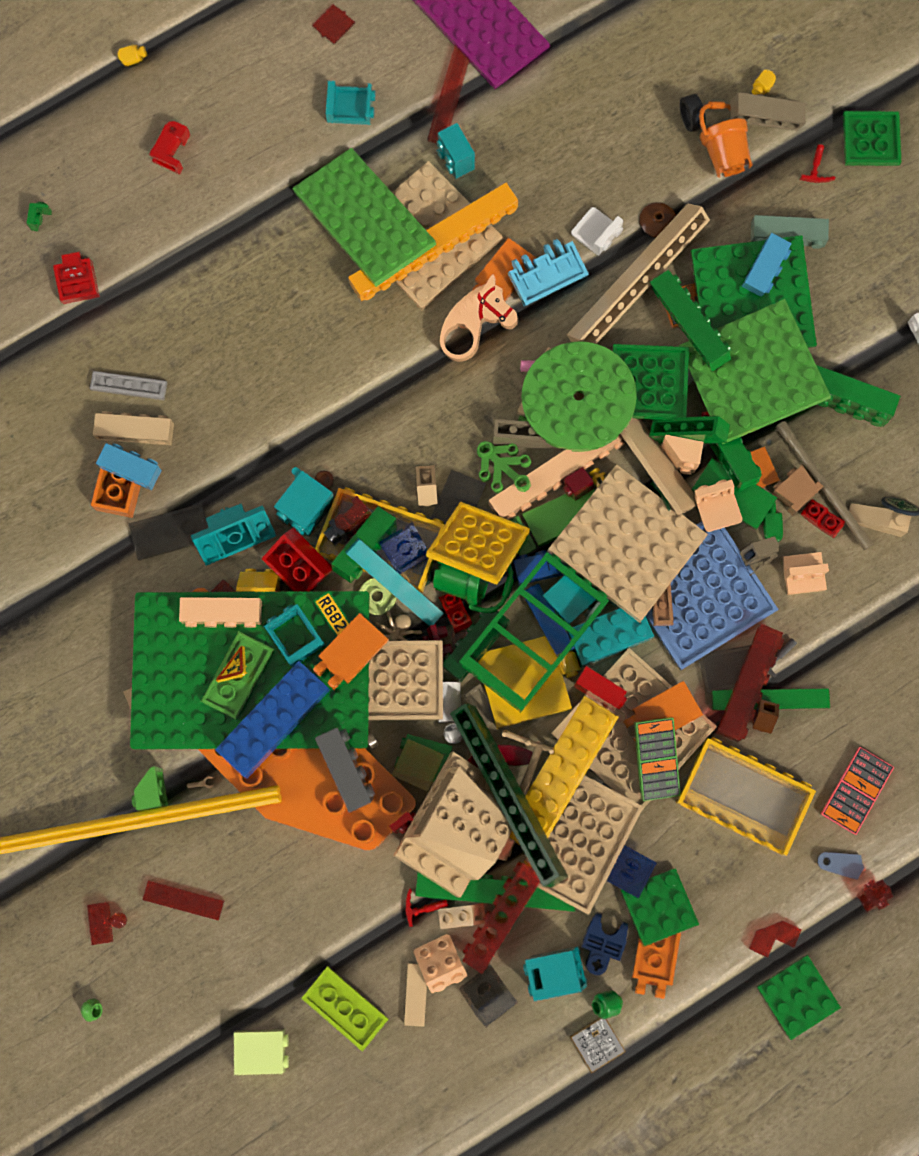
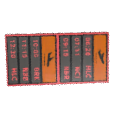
[821,747,894,835]

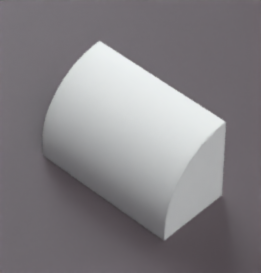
[439,682,461,723]

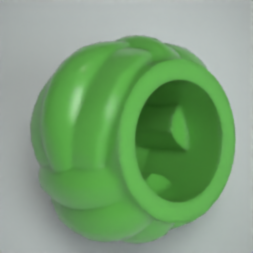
[81,998,103,1022]

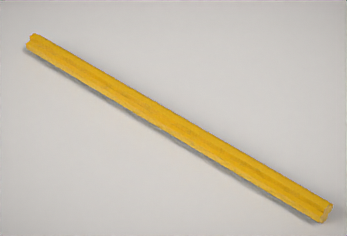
[0,785,282,854]

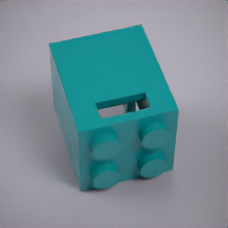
[274,467,335,537]
[523,946,587,1001]

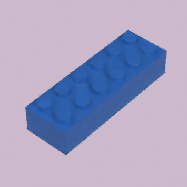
[215,661,330,778]

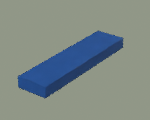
[524,583,574,657]

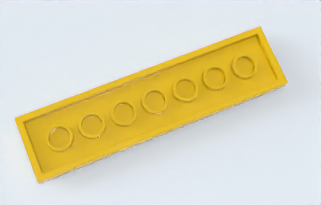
[509,696,619,844]

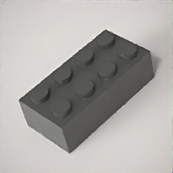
[315,726,375,813]

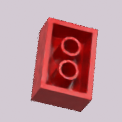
[261,527,332,592]

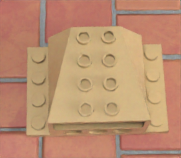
[393,752,512,898]

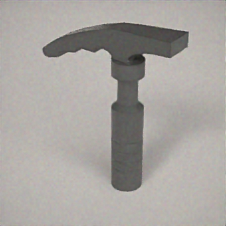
[755,638,797,679]

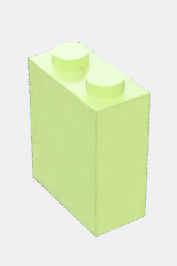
[234,1029,289,1075]

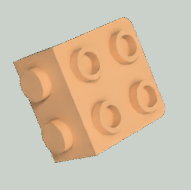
[695,479,742,532]
[414,934,468,993]

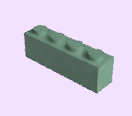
[751,215,829,249]

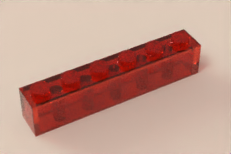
[716,624,784,742]

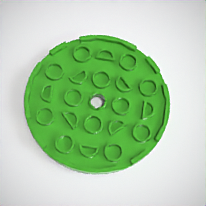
[522,342,636,452]

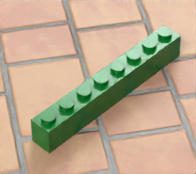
[415,872,575,912]

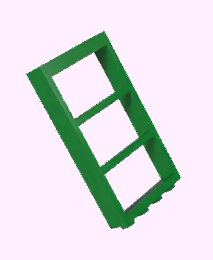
[459,553,609,713]

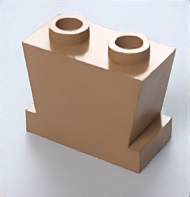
[772,465,824,516]

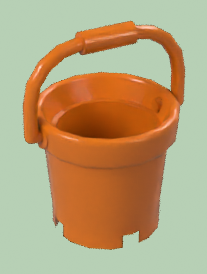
[699,101,753,178]

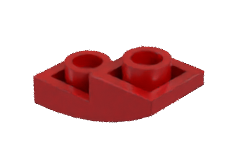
[801,499,845,538]
[439,594,472,633]

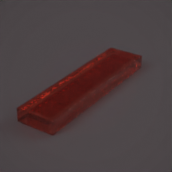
[142,880,225,921]

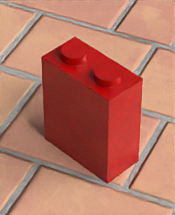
[574,666,627,712]

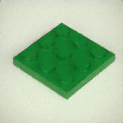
[843,111,902,166]
[620,868,699,947]
[756,955,841,1040]

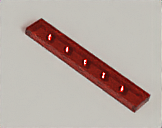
[427,45,469,143]

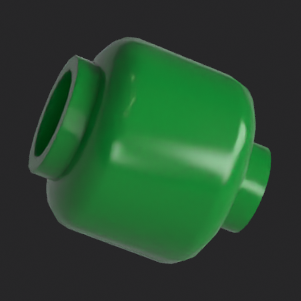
[592,990,623,1019]

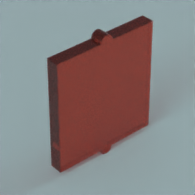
[312,4,355,45]

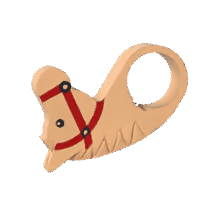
[440,274,518,362]

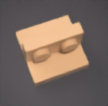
[782,552,829,595]

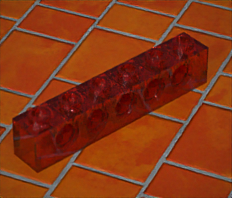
[462,858,540,974]

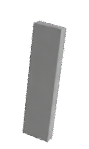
[90,371,167,400]

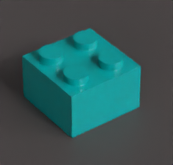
[436,123,475,179]

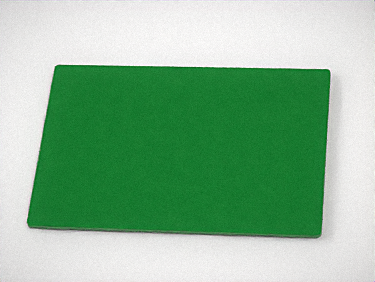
[130,591,369,749]

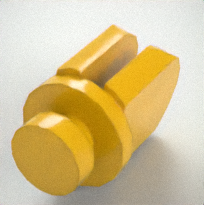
[118,44,147,66]
[752,70,776,95]
[589,468,605,488]

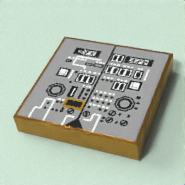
[570,1018,626,1073]

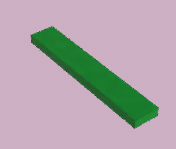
[711,689,830,711]

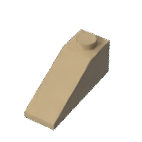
[849,503,911,537]

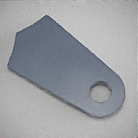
[817,852,864,880]

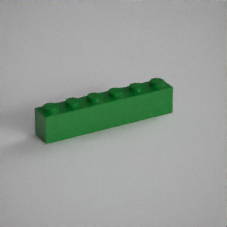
[650,269,732,372]

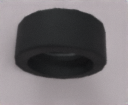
[679,94,706,132]

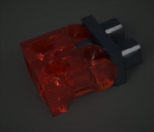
[324,496,372,546]

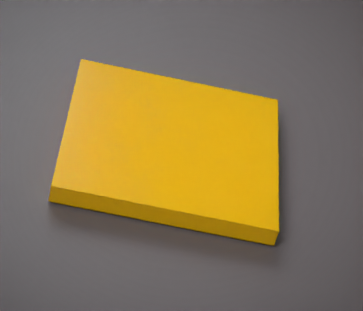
[426,501,530,585]
[478,636,572,729]

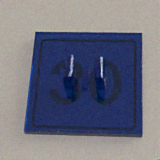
[606,845,657,898]

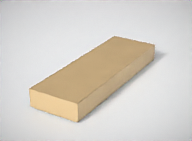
[404,963,427,1027]

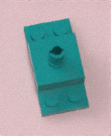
[191,503,277,566]

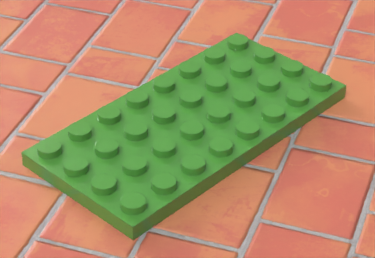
[292,148,436,287]

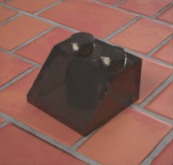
[459,964,518,1027]

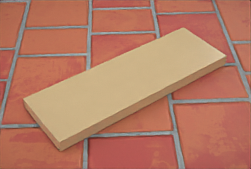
[621,418,697,515]

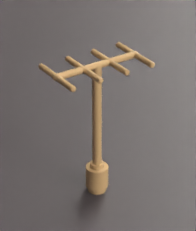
[498,730,554,861]

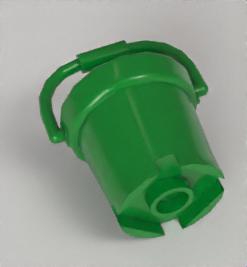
[433,561,514,613]

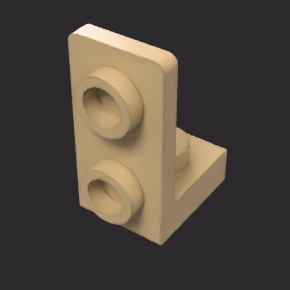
[438,903,486,929]

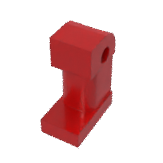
[149,121,190,175]

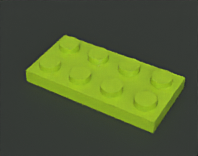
[301,966,389,1052]

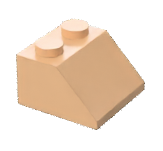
[661,435,704,475]

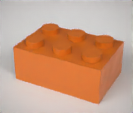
[91,468,141,518]

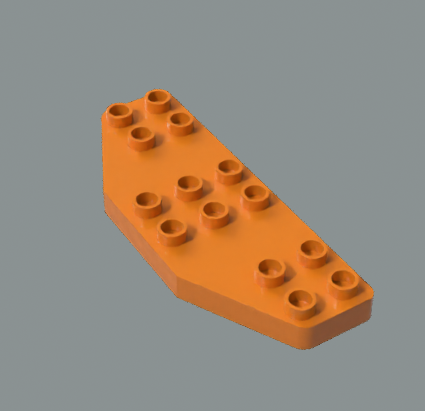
[193,588,416,850]

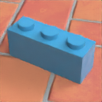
[741,233,792,297]
[96,443,162,491]

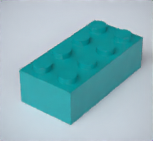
[566,608,654,668]

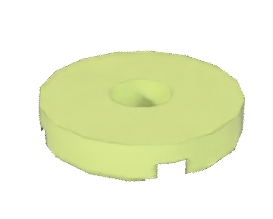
[359,578,396,616]

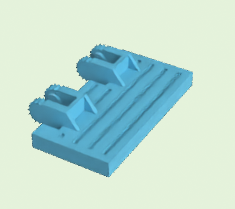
[507,239,589,307]

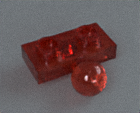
[87,902,127,945]

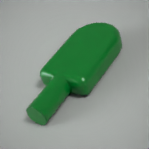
[763,501,783,542]

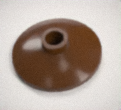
[639,203,676,238]

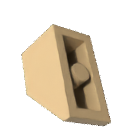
[416,465,438,506]

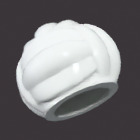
[444,723,463,744]

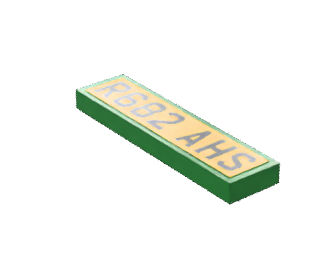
[313,591,350,637]

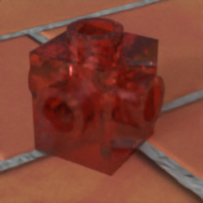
[857,879,893,913]

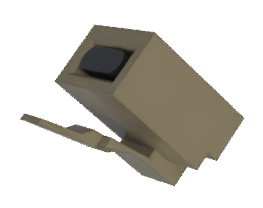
[740,536,779,576]

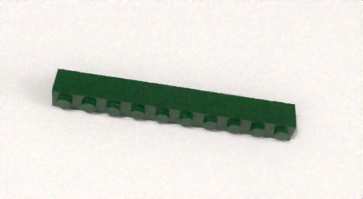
[450,703,569,887]

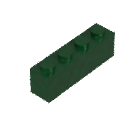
[443,606,510,683]

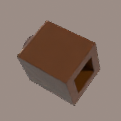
[752,699,779,734]

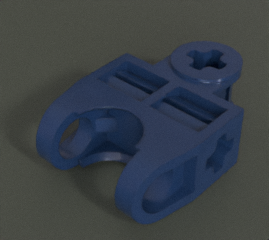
[581,912,628,975]

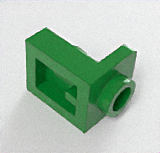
[26,202,52,231]

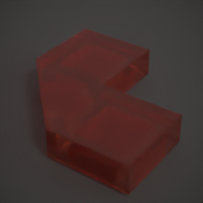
[748,921,802,958]

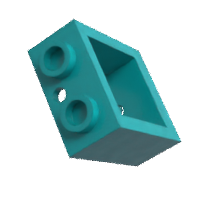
[264,604,325,667]

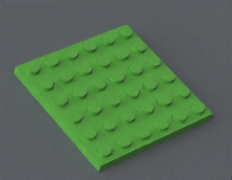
[679,299,831,444]

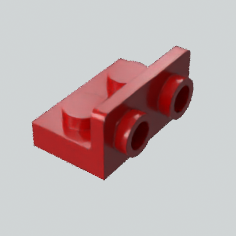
[389,811,416,834]

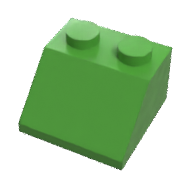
[132,766,168,811]

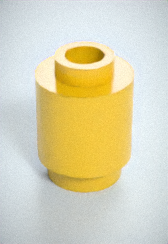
[557,650,581,678]

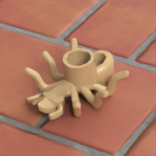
[375,611,422,641]

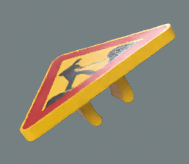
[216,646,247,683]

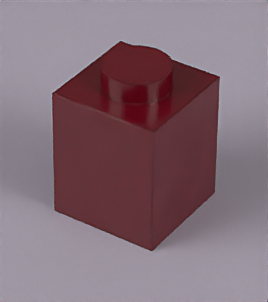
[563,467,594,501]

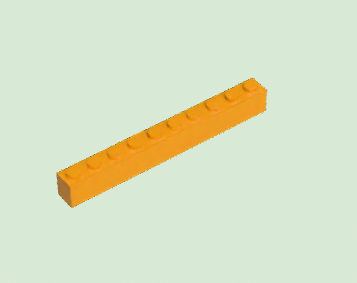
[348,183,518,302]

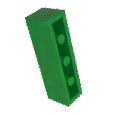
[650,416,730,444]
[709,437,762,492]
[331,506,397,583]

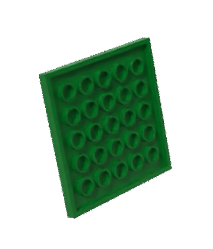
[691,235,817,348]

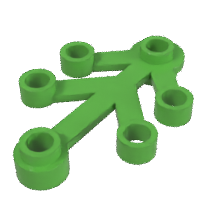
[477,441,531,493]

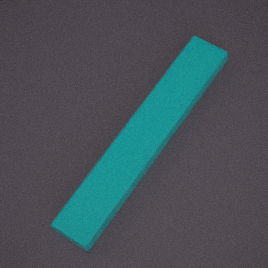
[346,538,444,626]

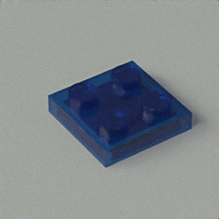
[379,522,428,574]

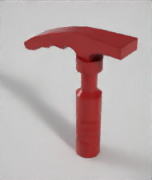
[800,144,836,183]
[406,888,448,927]

